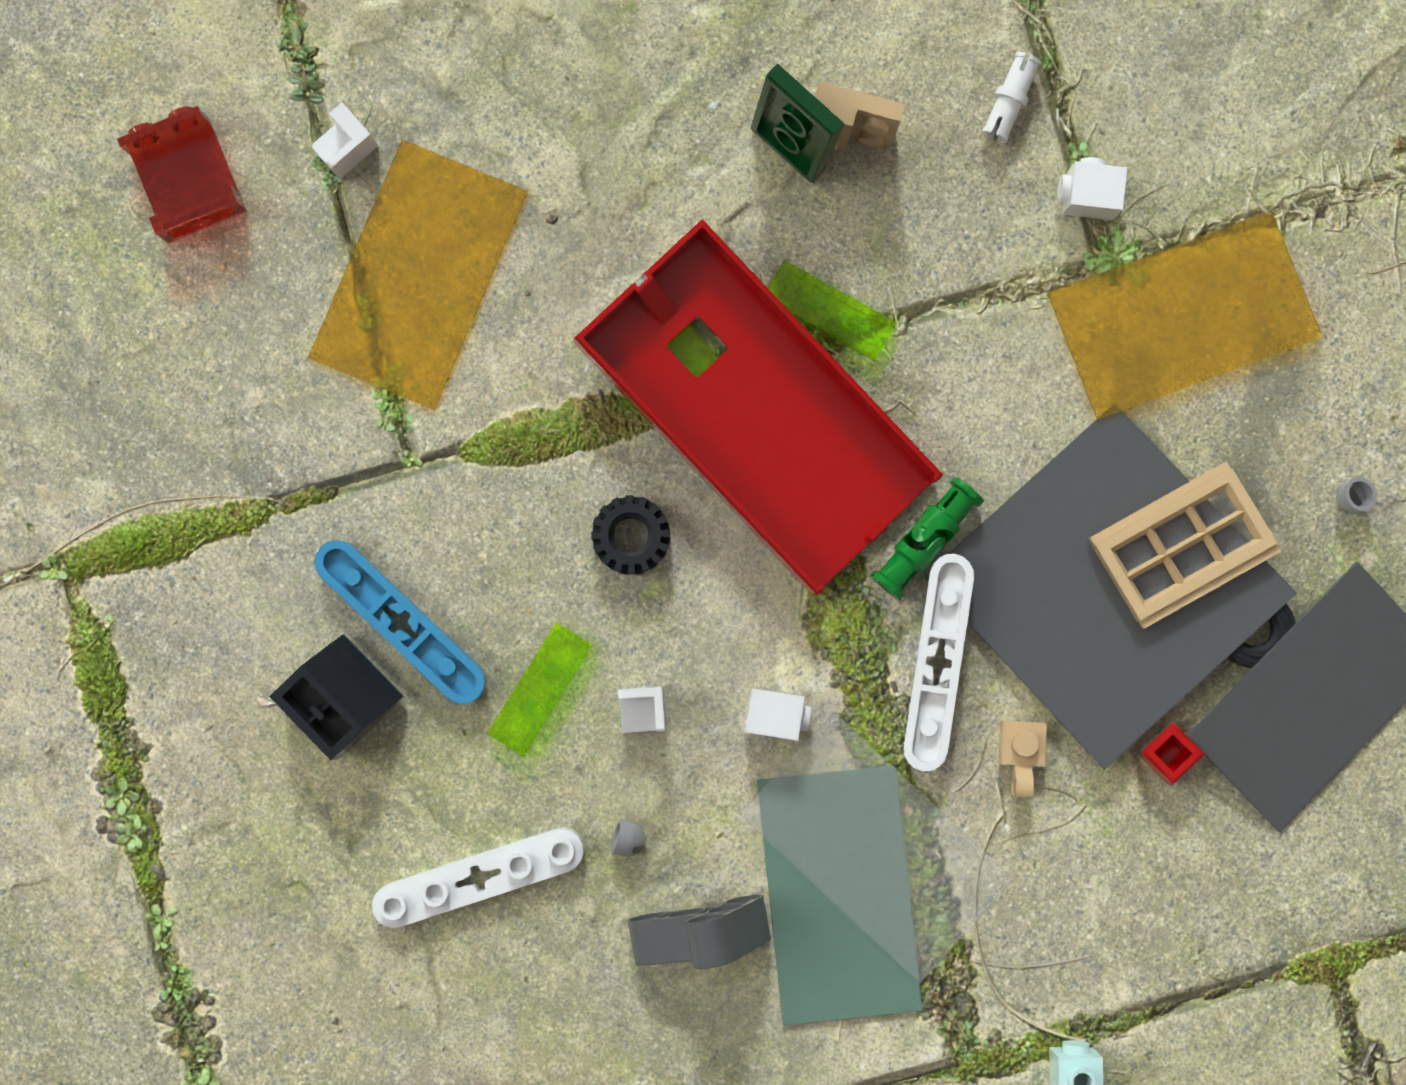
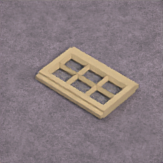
[1089,461,1282,630]

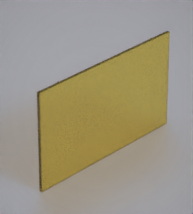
[308,139,528,410]
[1047,211,1323,420]

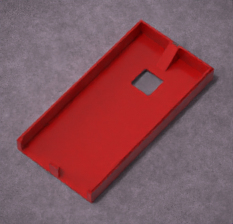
[574,219,943,596]

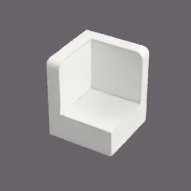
[312,102,378,179]
[618,686,666,733]

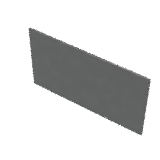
[1187,562,1406,832]

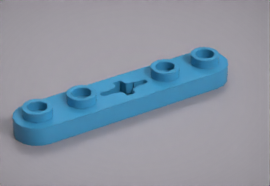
[314,540,487,704]

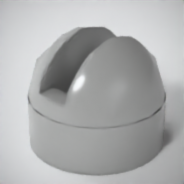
[1336,477,1377,514]
[611,819,646,856]

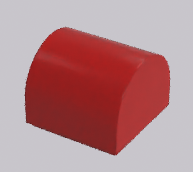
[1140,722,1205,786]

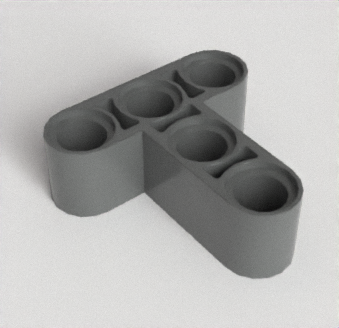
[627,895,771,969]

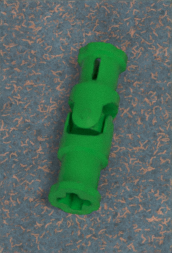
[870,477,984,601]

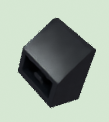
[269,634,405,761]

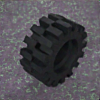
[591,495,670,575]

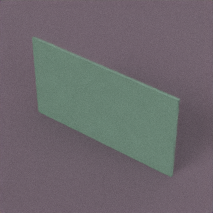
[757,765,922,1026]

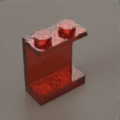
[117,106,247,244]

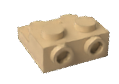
[812,81,905,153]

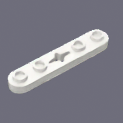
[904,554,974,771]
[372,827,585,928]

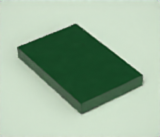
[751,63,845,184]

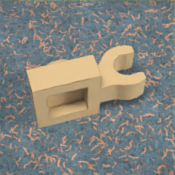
[999,721,1047,797]

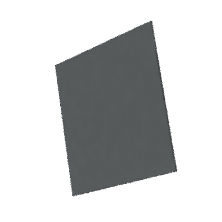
[924,403,1297,770]

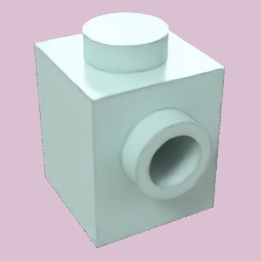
[1049,1040,1103,1085]

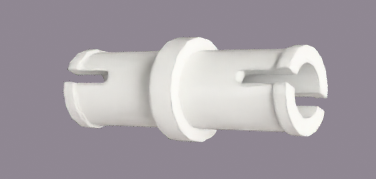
[982,52,1041,143]

